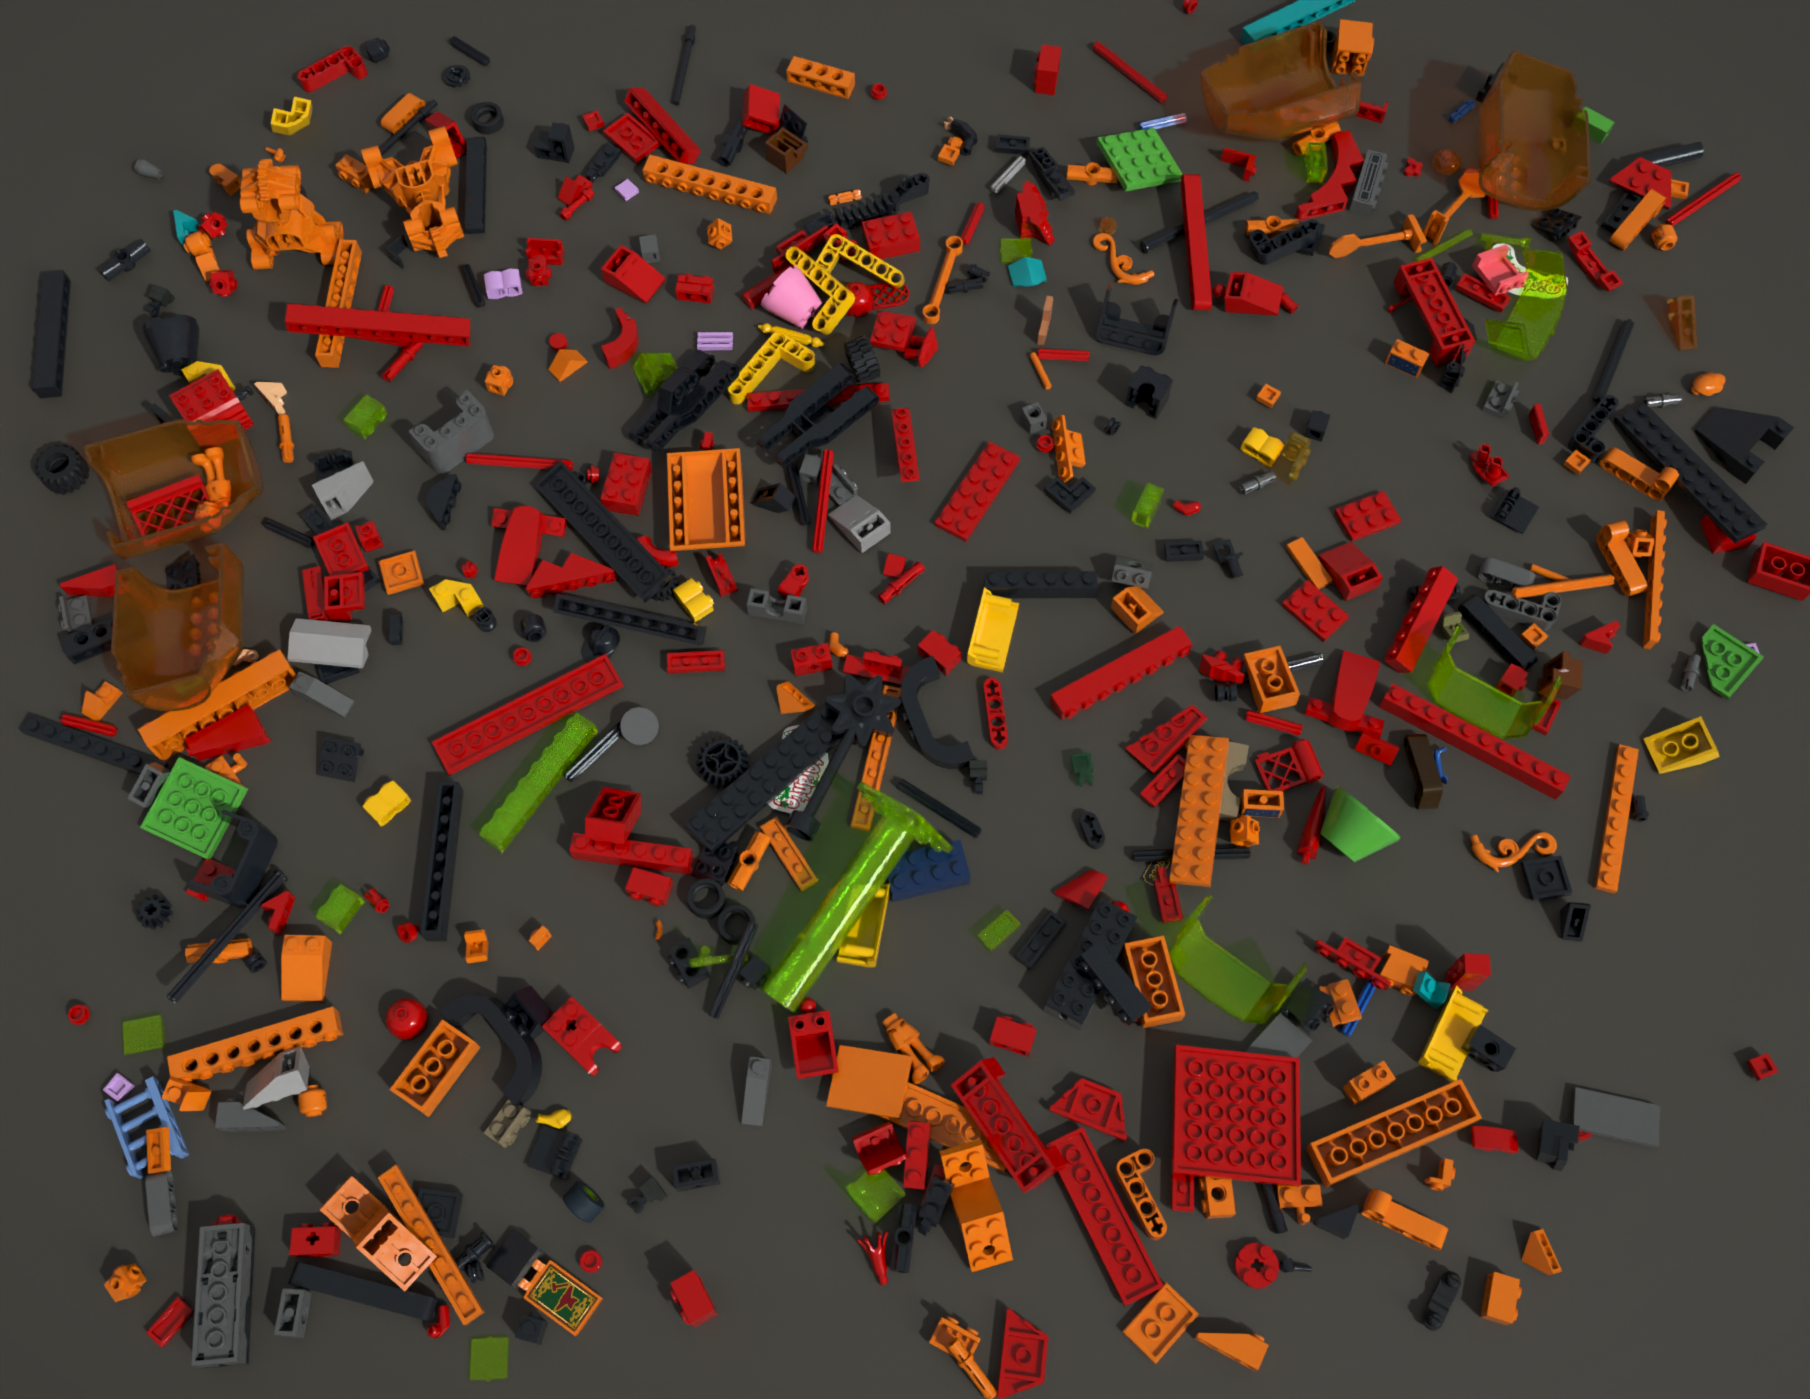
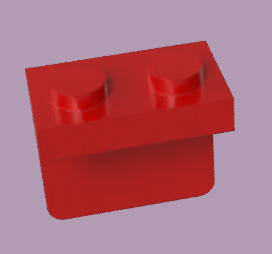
[851,1121,907,1175]

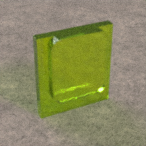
[123,1015,165,1055]

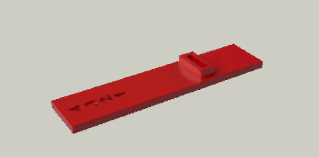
[302,566,329,621]

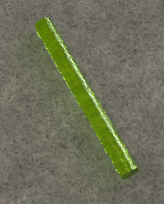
[1414,229,1473,262]

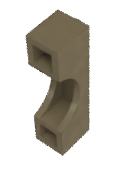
[1219,741,1249,823]

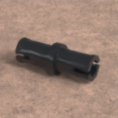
[947,277,983,295]

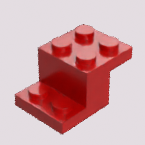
[870,311,916,352]
[324,572,365,623]

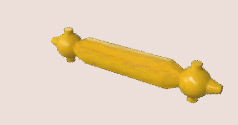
[758,323,825,348]

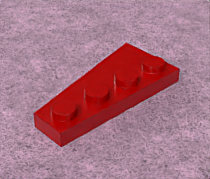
[1125,705,1207,774]

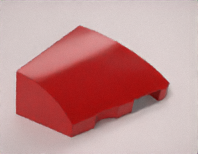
[1054,870,1108,911]

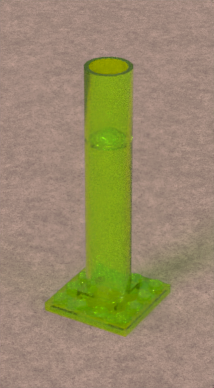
[761,781,953,1013]

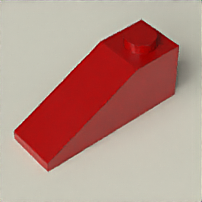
[60,564,128,597]

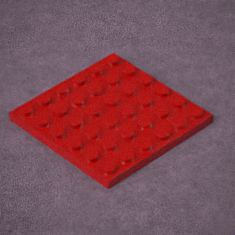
[1172,1045,1301,1187]

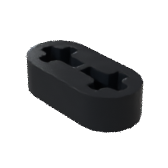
[389,611,403,646]
[1079,812,1105,849]

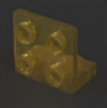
[1282,431,1312,485]

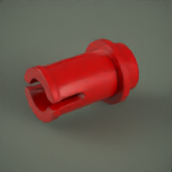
[1281,292,1299,314]
[365,888,390,913]

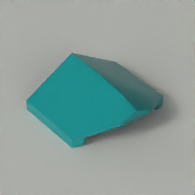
[1008,257,1047,287]

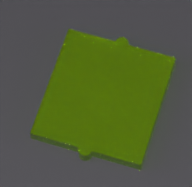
[1000,239,1033,264]
[470,1336,509,1382]

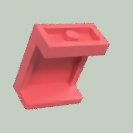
[1472,244,1529,295]

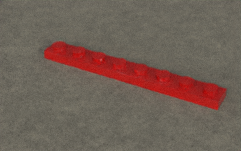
[747,383,890,412]

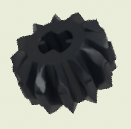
[135,895,173,930]

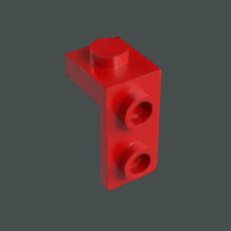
[1221,148,1257,182]

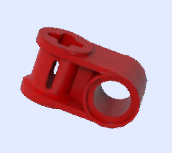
[778,564,809,598]

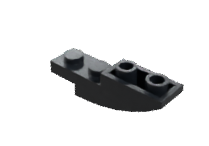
[1029,147,1075,201]

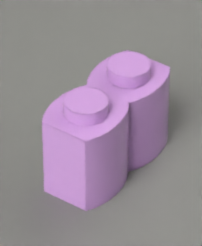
[484,268,523,299]

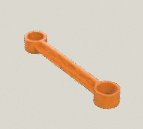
[922,236,963,324]

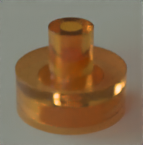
[1099,217,1117,235]

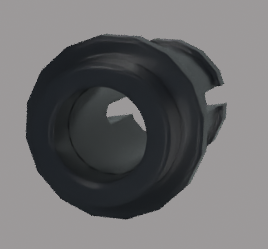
[967,264,990,283]
[1631,795,1649,822]

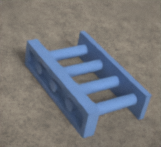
[105,1076,189,1180]

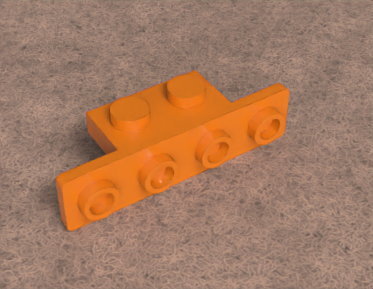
[1052,414,1086,483]

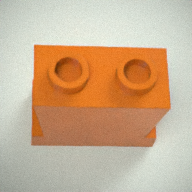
[1379,945,1429,996]
[1342,1061,1396,1106]

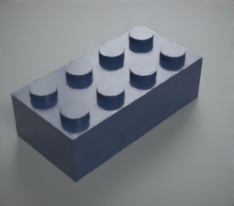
[883,840,971,902]

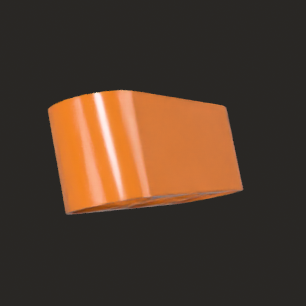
[381,93,426,134]

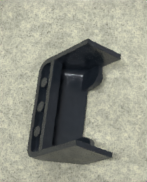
[1096,284,1178,355]
[188,810,278,908]

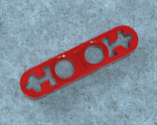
[983,678,1008,750]

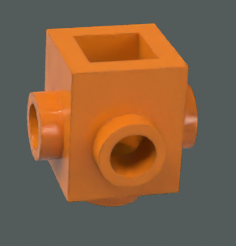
[707,218,732,250]
[485,365,513,396]
[1625,529,1654,557]
[1230,815,1260,847]
[104,1263,147,1302]

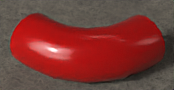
[637,536,679,568]

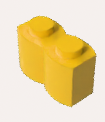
[1240,427,1284,467]
[673,578,714,622]
[362,781,411,827]

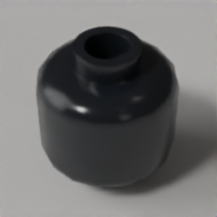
[364,37,390,63]
[520,614,546,642]

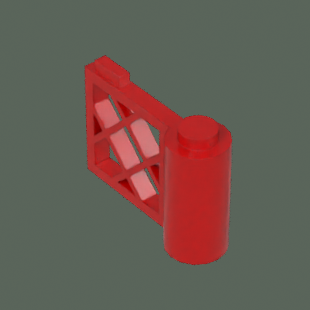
[1255,739,1325,791]

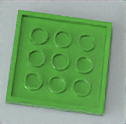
[1096,128,1182,191]
[140,757,248,859]

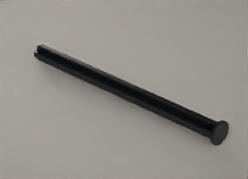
[1140,191,1259,254]
[167,870,288,1003]

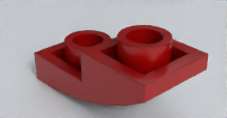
[1471,1126,1519,1154]

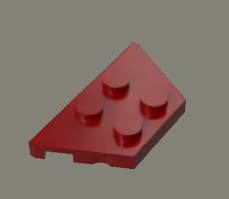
[1608,157,1671,210]
[1049,1078,1127,1142]
[997,1309,1049,1399]

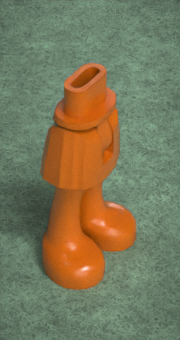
[191,447,231,513]
[882,1013,946,1085]

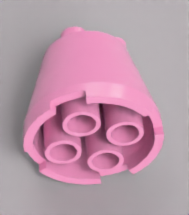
[761,266,823,329]

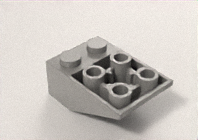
[312,461,374,520]
[828,495,890,553]
[243,1046,310,1110]

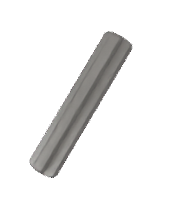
[990,156,1026,194]

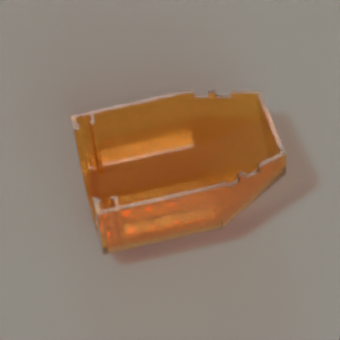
[1200,20,1361,142]
[1478,50,1591,211]
[83,419,264,560]
[111,542,244,711]

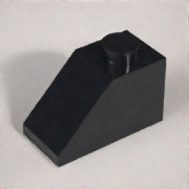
[751,483,795,513]

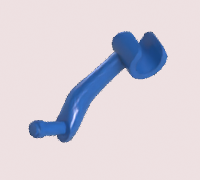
[1433,747,1448,784]

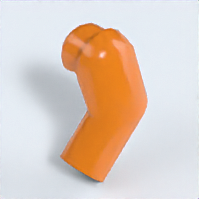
[829,632,848,657]

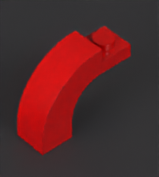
[601,307,639,369]

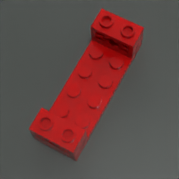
[1393,258,1475,366]
[951,1057,1068,1193]

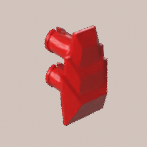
[904,326,938,368]
[1469,444,1510,487]
[1199,650,1245,684]

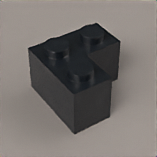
[534,122,575,163]

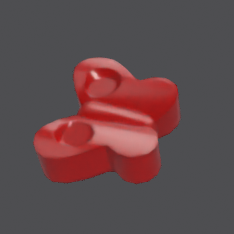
[1404,158,1423,177]

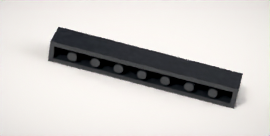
[31,270,71,398]
[553,594,707,645]
[420,782,464,941]

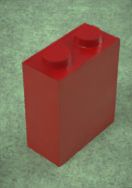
[742,84,780,135]

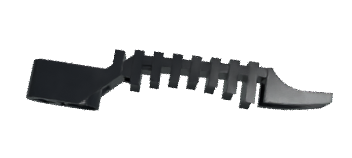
[804,173,930,236]

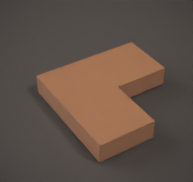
[1037,296,1054,346]

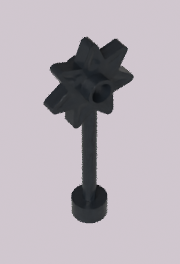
[785,674,901,842]

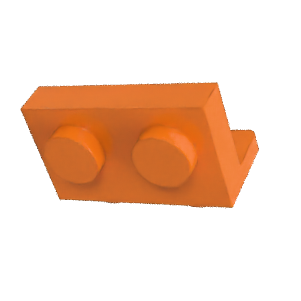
[929,1316,981,1358]

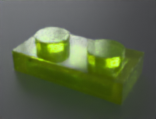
[977,909,1021,952]

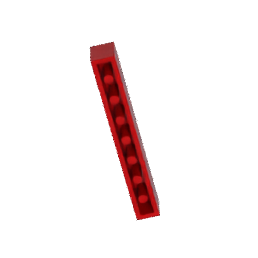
[1049,626,1192,720]

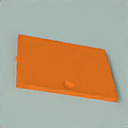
[826,1045,913,1119]

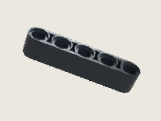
[1458,595,1538,671]

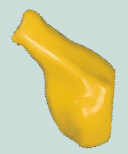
[536,1109,572,1129]

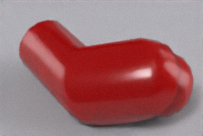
[1173,500,1201,516]
[427,1305,450,1339]

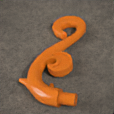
[1092,233,1154,285]
[1470,832,1557,872]

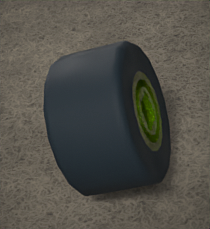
[563,1181,605,1223]

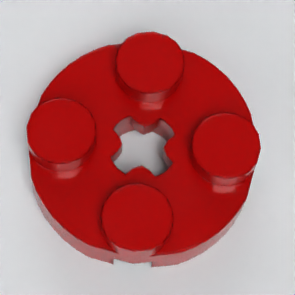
[1234,1243,1279,1289]

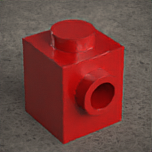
[1495,663,1528,698]

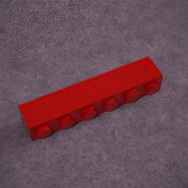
[624,87,701,164]
[1384,566,1458,673]
[569,833,694,875]

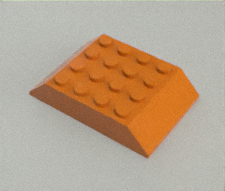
[667,448,746,551]

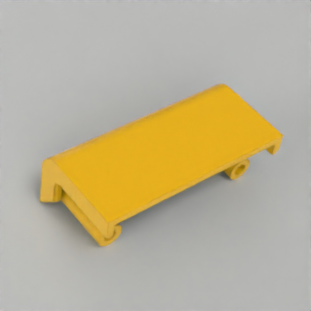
[967,587,1019,672]
[837,883,890,968]
[1418,985,1488,1082]

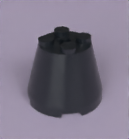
[142,314,200,376]

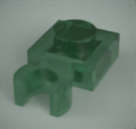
[1070,752,1094,787]

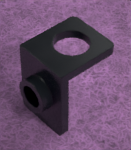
[385,235,408,269]

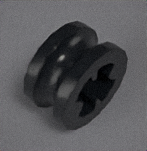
[1104,417,1121,436]
[245,953,267,973]
[468,1261,484,1284]

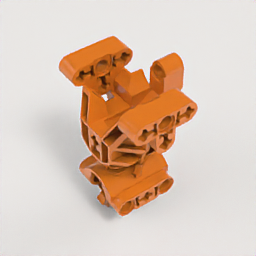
[361,126,465,258]
[240,159,344,270]

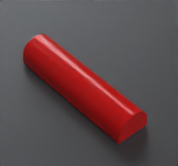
[741,263,805,310]

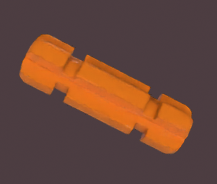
[828,189,861,205]

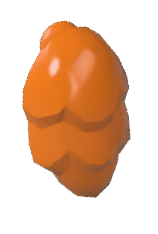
[1691,371,1726,396]

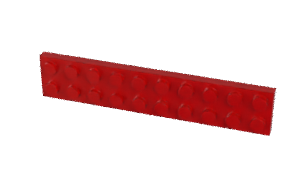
[432,654,624,776]

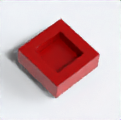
[582,110,605,132]
[700,431,714,451]
[1746,1053,1779,1081]

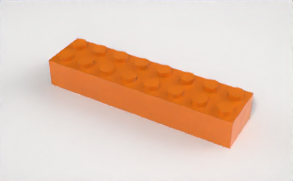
[138,649,297,761]
[1306,1079,1482,1188]

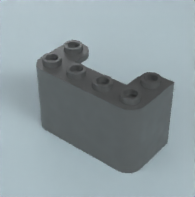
[408,390,494,474]

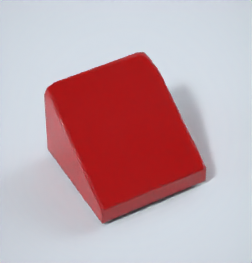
[883,553,906,579]

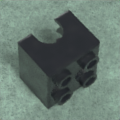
[1125,365,1173,419]

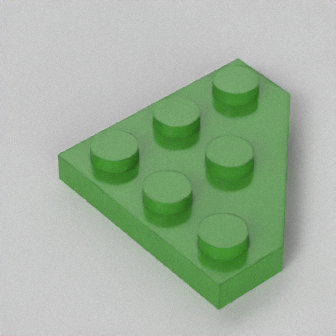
[1700,624,1764,700]

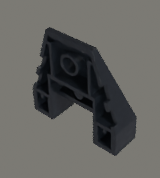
[1695,407,1794,484]

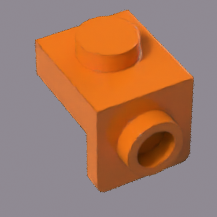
[464,929,489,964]
[1424,1158,1456,1191]

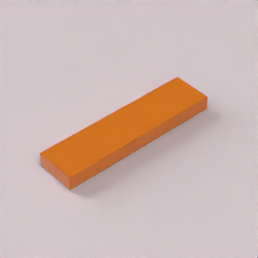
[760,816,818,892]

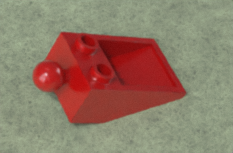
[1213,271,1284,316]
[788,998,839,1080]

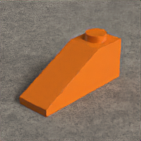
[1194,1333,1269,1371]

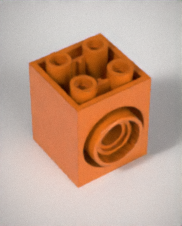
[1331,19,1374,76]

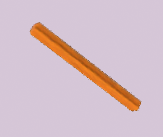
[1512,574,1615,599]

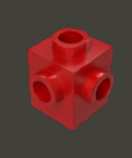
[197,212,228,240]
[526,258,552,287]
[210,270,238,297]

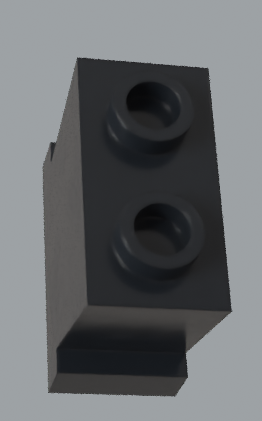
[1280,978,1335,1035]

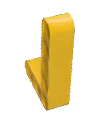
[816,234,905,288]
[786,247,855,335]
[728,332,815,404]

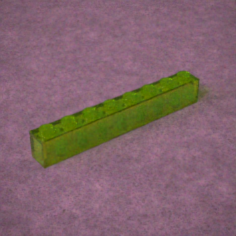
[479,712,598,853]

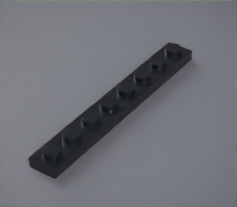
[20,714,169,775]

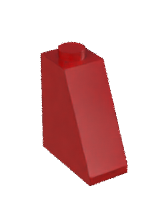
[425,111,467,159]

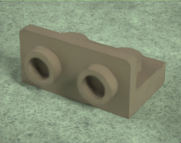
[484,1099,531,1148]

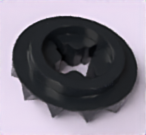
[444,65,470,88]

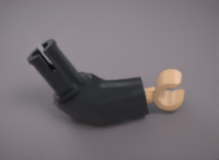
[944,117,978,156]

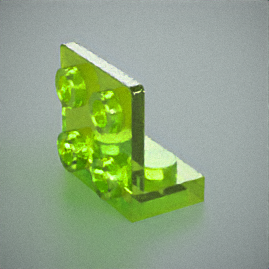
[633,353,678,394]
[845,1169,905,1224]

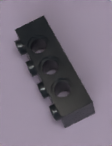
[61,609,148,665]

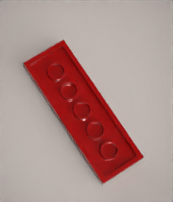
[935,441,1021,542]

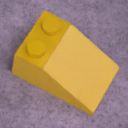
[1644,716,1720,774]

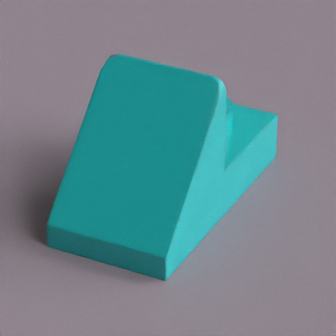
[173,210,200,248]
[1413,971,1450,1009]

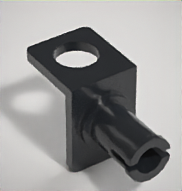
[1213,539,1243,579]

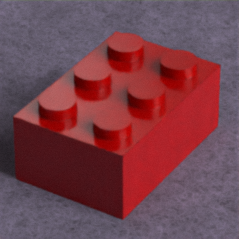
[862,212,920,262]
[600,453,652,516]
[1747,542,1810,601]
[585,787,641,844]

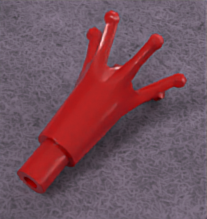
[857,1231,889,1285]

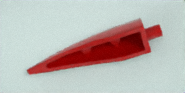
[1296,786,1326,865]

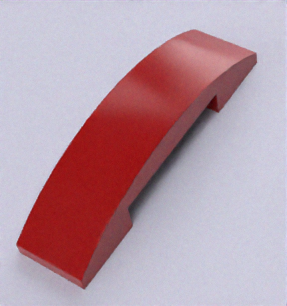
[1567,231,1623,292]

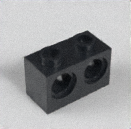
[667,937,711,989]

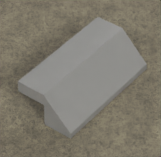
[287,618,371,668]

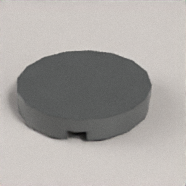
[620,707,659,746]

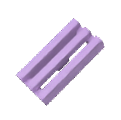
[697,332,733,351]

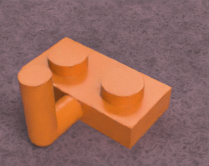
[205,753,247,787]
[1276,1185,1323,1225]

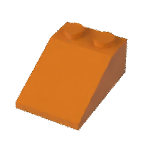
[1244,646,1300,713]
[281,935,332,1002]

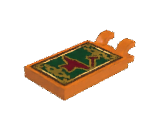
[518,1259,603,1337]

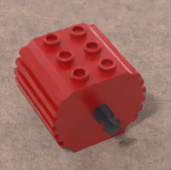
[169,369,254,451]

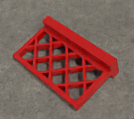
[126,474,212,545]

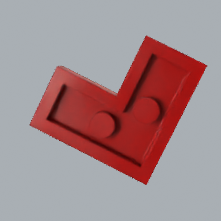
[186,859,236,903]

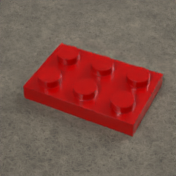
[603,113,661,163]
[1334,491,1401,542]
[313,522,369,576]
[1281,580,1350,642]

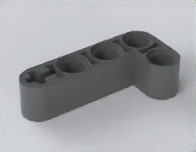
[1482,590,1561,631]

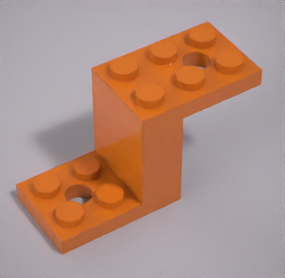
[939,1139,1013,1272]
[319,1175,437,1291]

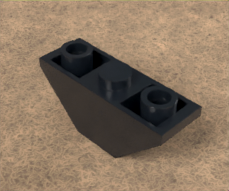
[425,474,462,531]

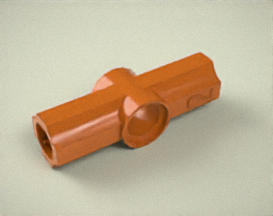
[1292,121,1341,156]
[1066,162,1117,185]
[1245,216,1299,239]
[727,831,771,892]
[185,938,253,964]

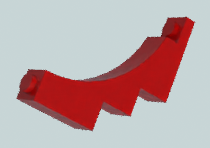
[1295,130,1364,221]

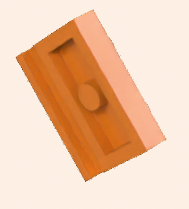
[1319,979,1362,1027]

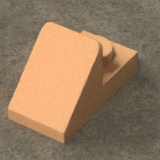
[254,382,287,415]

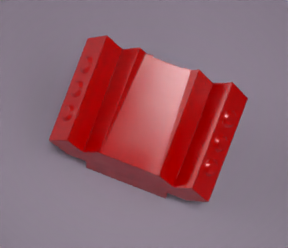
[1015,181,1055,246]

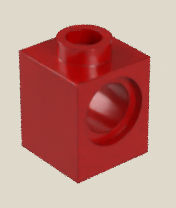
[356,521,384,552]

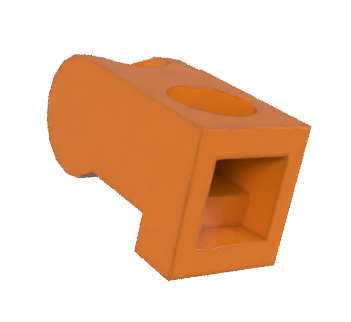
[209,164,241,196]

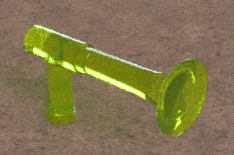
[1480,233,1531,252]
[689,946,748,968]

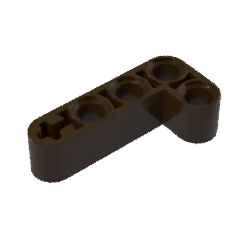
[1404,734,1443,810]

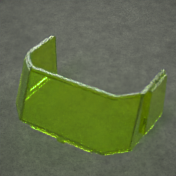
[1485,248,1567,362]
[1427,624,1562,739]
[1169,895,1308,1024]

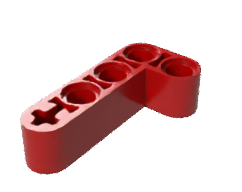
[297,46,368,92]

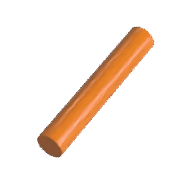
[1030,352,1052,390]
[1530,564,1573,582]

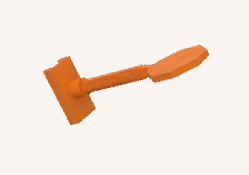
[1423,173,1491,246]
[1328,214,1427,258]

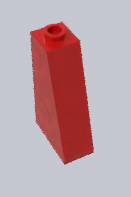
[185,704,271,761]

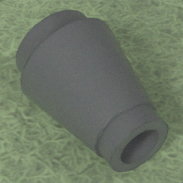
[135,159,163,179]

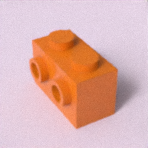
[335,154,373,193]

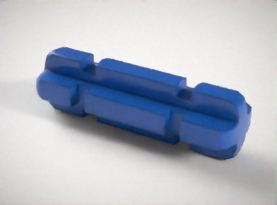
[1449,99,1476,123]

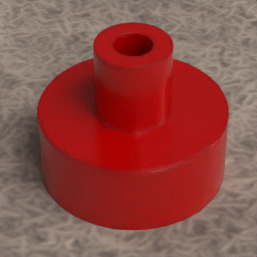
[397,921,419,943]

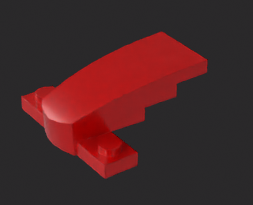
[491,506,567,586]
[1304,650,1384,738]

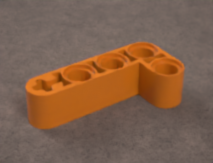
[1609,189,1666,251]
[1599,447,1679,501]
[1596,520,1648,597]
[1114,1149,1167,1240]
[1361,1189,1448,1251]

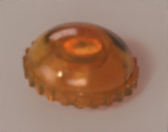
[1432,149,1461,174]

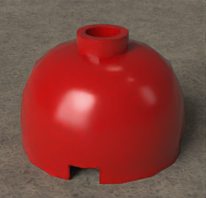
[842,282,874,317]
[385,998,429,1040]

